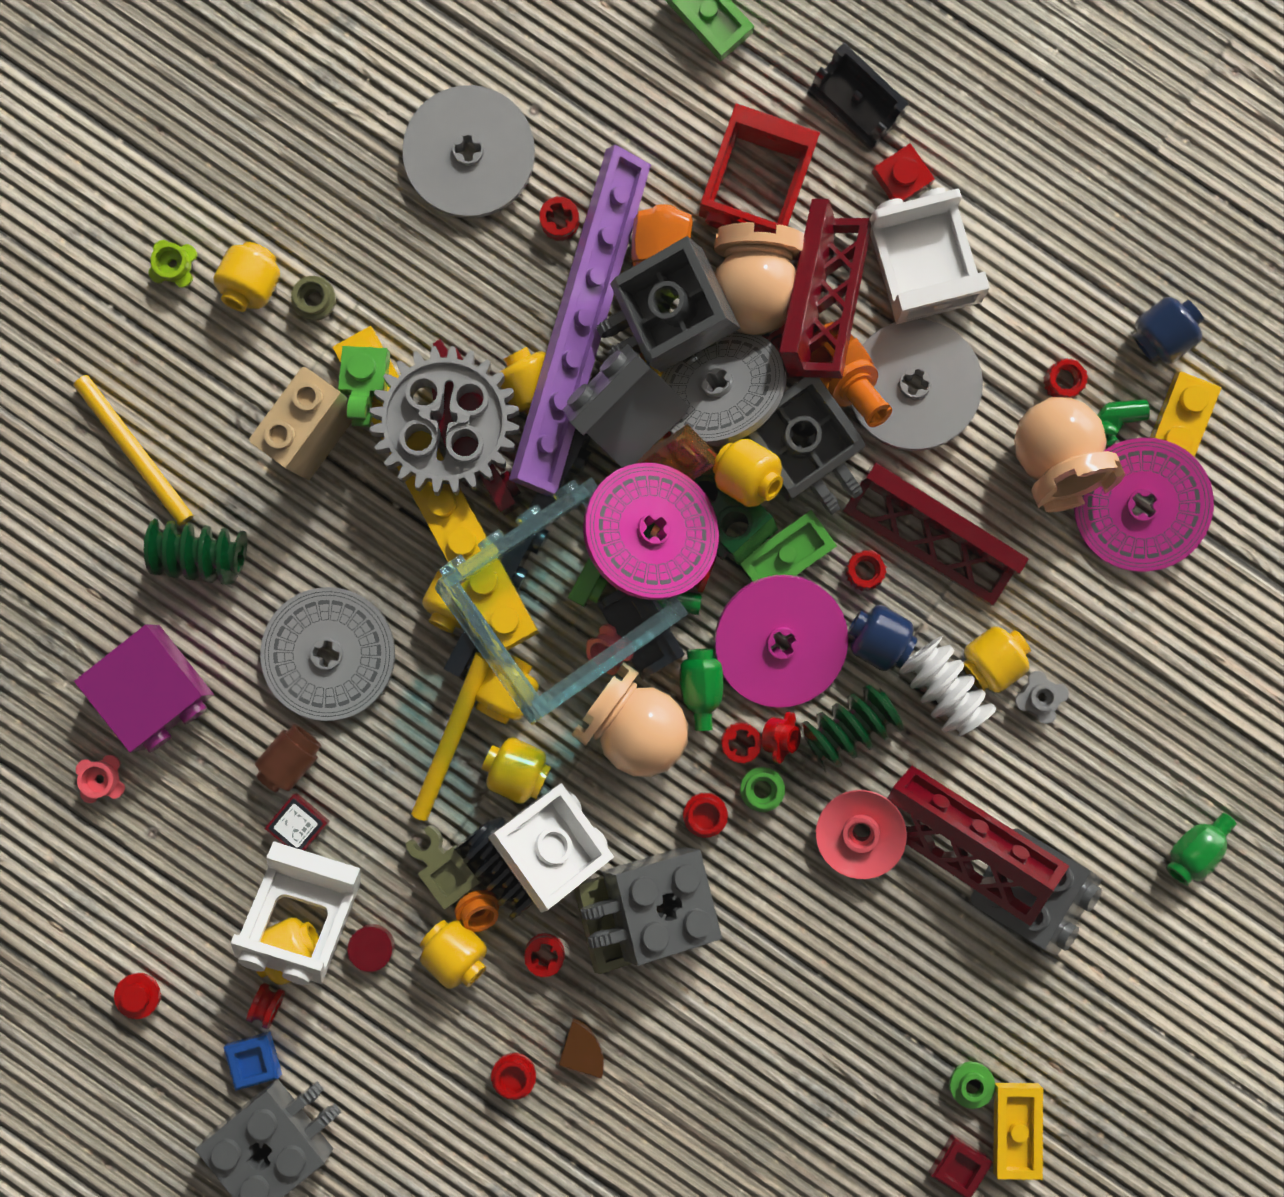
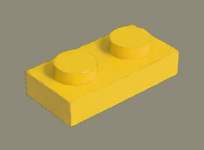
[1150,371,1222,457]
[993,1083,1043,1180]

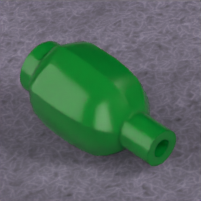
[679,649,723,731]
[1166,813,1237,886]

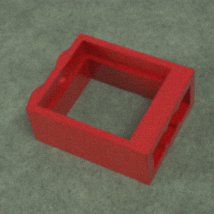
[699,103,820,234]

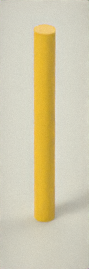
[73,375,194,526]
[411,652,493,821]

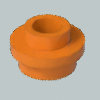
[454,890,499,932]

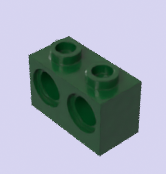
[689,456,778,566]

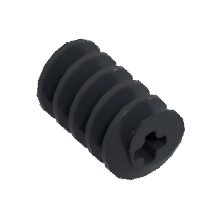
[455,817,534,920]

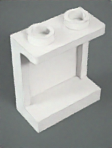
[870,188,990,325]

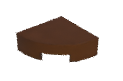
[559,1018,604,1079]

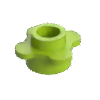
[148,240,197,288]

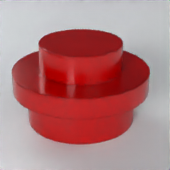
[683,792,728,838]
[114,973,161,1019]
[491,1053,536,1100]

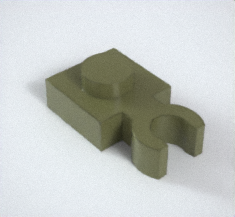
[405,825,483,910]

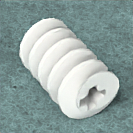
[899,636,996,736]

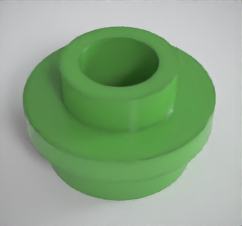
[740,767,785,812]
[949,1062,995,1109]

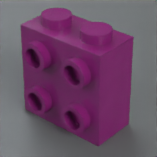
[74,624,214,753]

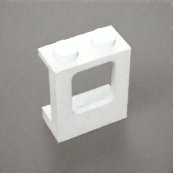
[231,841,361,985]

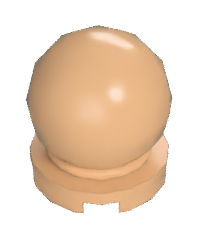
[714,222,804,335]
[1014,397,1126,513]
[571,662,688,777]

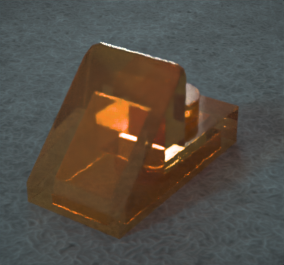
[635,424,717,480]

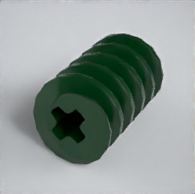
[143,518,247,586]
[801,685,904,773]

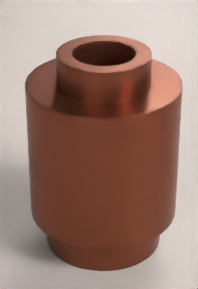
[255,724,322,792]

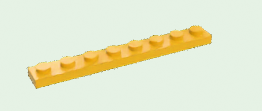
[332,326,540,655]

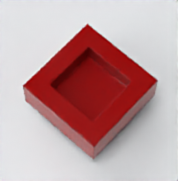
[872,143,935,202]

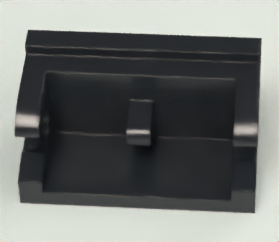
[808,42,909,151]
[597,590,685,680]

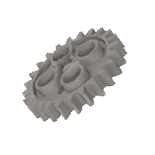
[369,346,519,496]

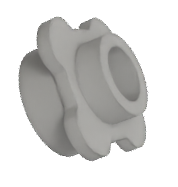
[1015,671,1069,724]

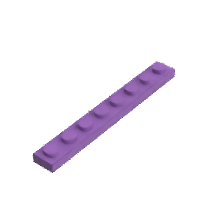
[509,144,651,496]

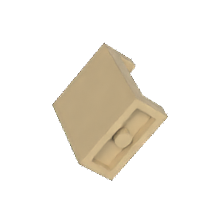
[249,367,352,480]

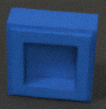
[224,1031,282,1091]

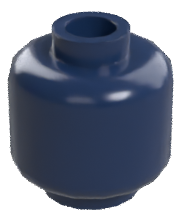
[1132,297,1204,364]
[848,605,918,671]

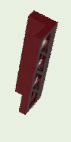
[779,199,872,379]
[842,463,1029,606]
[887,765,1069,926]

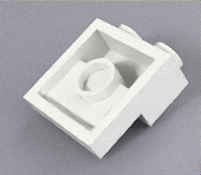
[488,783,614,913]

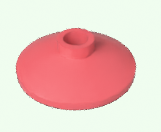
[816,790,907,879]

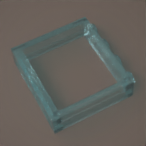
[435,477,688,725]

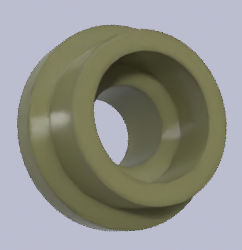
[291,276,336,321]

